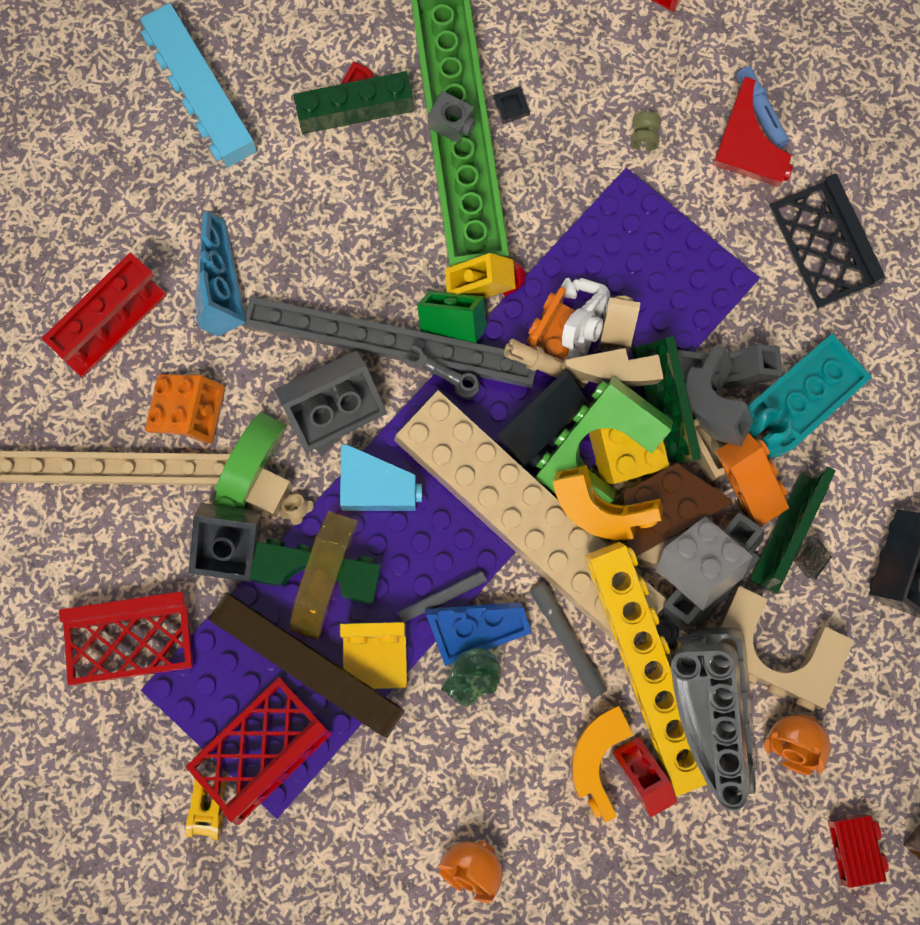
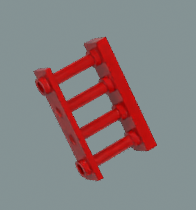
[41,252,167,378]

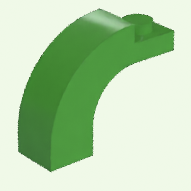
[213,412,287,509]

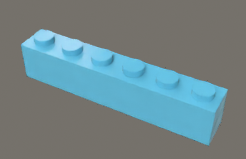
[140,3,257,168]

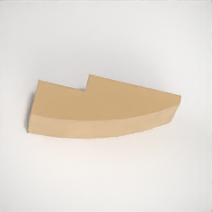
[561,348,664,386]

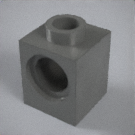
[428,91,476,143]

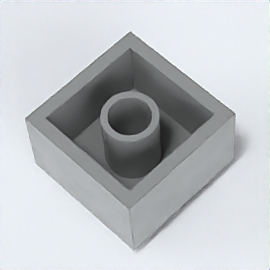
[656,516,753,611]

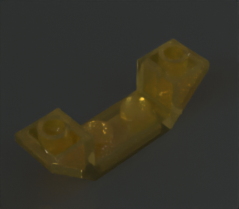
[289,511,358,640]

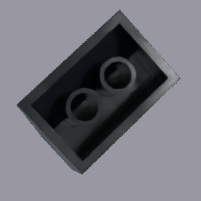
[497,370,589,470]
[868,509,920,618]

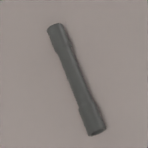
[530,582,608,699]

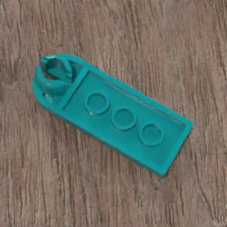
[748,333,873,457]

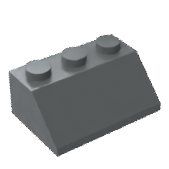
[274,350,387,453]

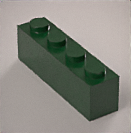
[293,71,414,135]

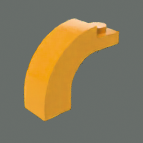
[552,465,663,540]
[571,706,633,822]

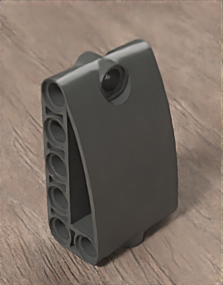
[671,627,757,811]

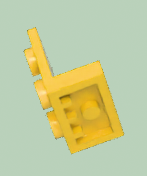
[340,622,407,689]

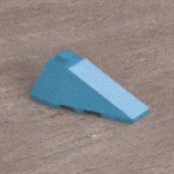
[195,211,246,336]

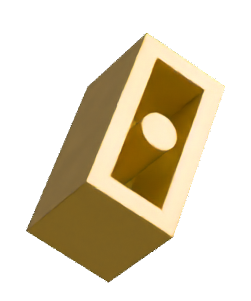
[445,253,516,299]

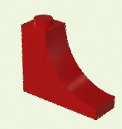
[713,77,794,187]

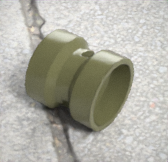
[630,112,661,151]

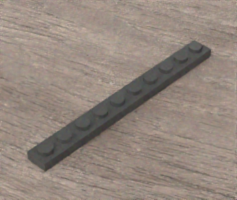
[243,297,537,388]

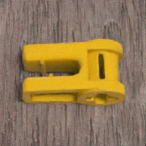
[186,779,226,840]

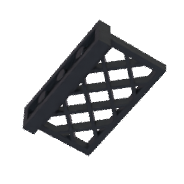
[769,173,886,309]

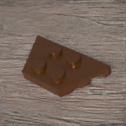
[622,463,733,557]

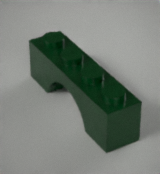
[249,539,382,605]

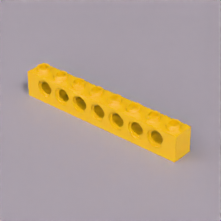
[584,542,707,797]

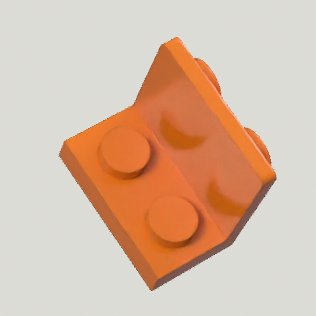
[526,287,575,360]
[145,374,225,444]

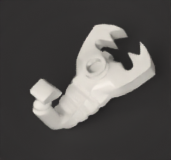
[561,278,610,360]

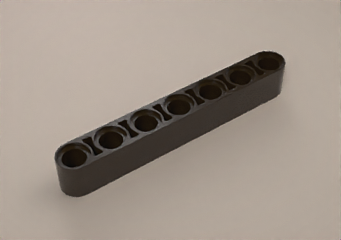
[208,592,405,738]

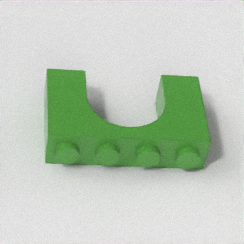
[535,376,673,503]

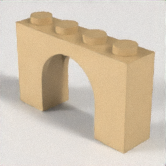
[717,586,854,712]

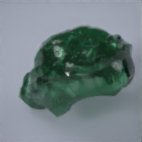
[441,648,501,707]

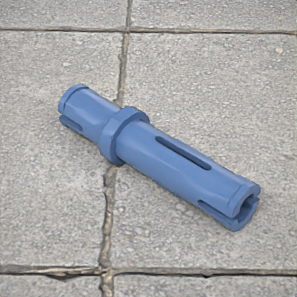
[736,66,790,148]

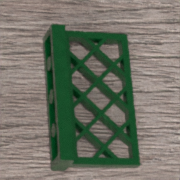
[631,336,702,463]
[748,466,836,595]

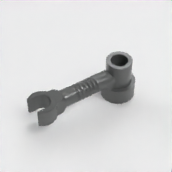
[404,346,479,400]

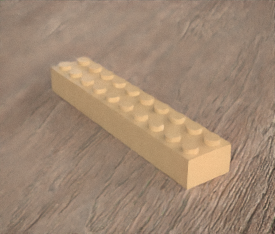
[394,390,667,643]

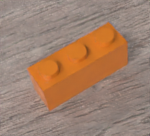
[715,433,789,527]

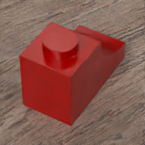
[612,737,677,818]

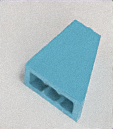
[340,445,422,511]

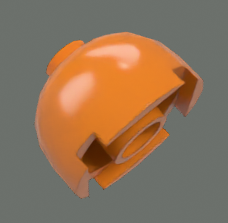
[764,715,831,775]
[437,840,503,904]

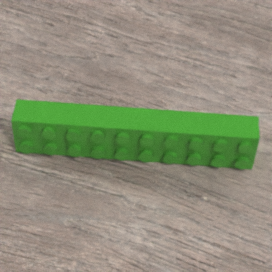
[411,0,509,267]

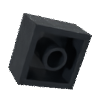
[188,503,262,582]

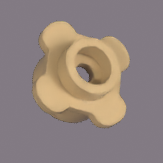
[280,494,314,525]

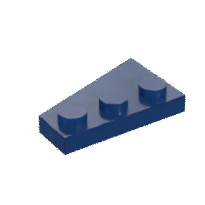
[424,602,532,666]

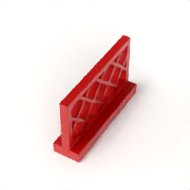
[59,591,194,686]
[185,677,333,825]

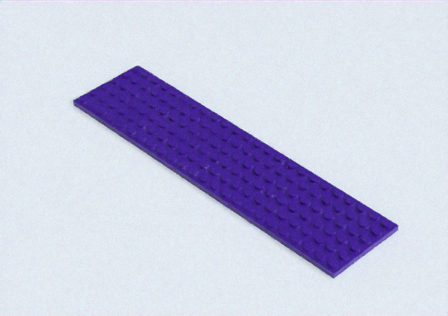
[141,168,760,819]

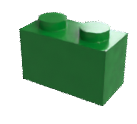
[417,291,487,343]

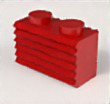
[828,814,889,888]

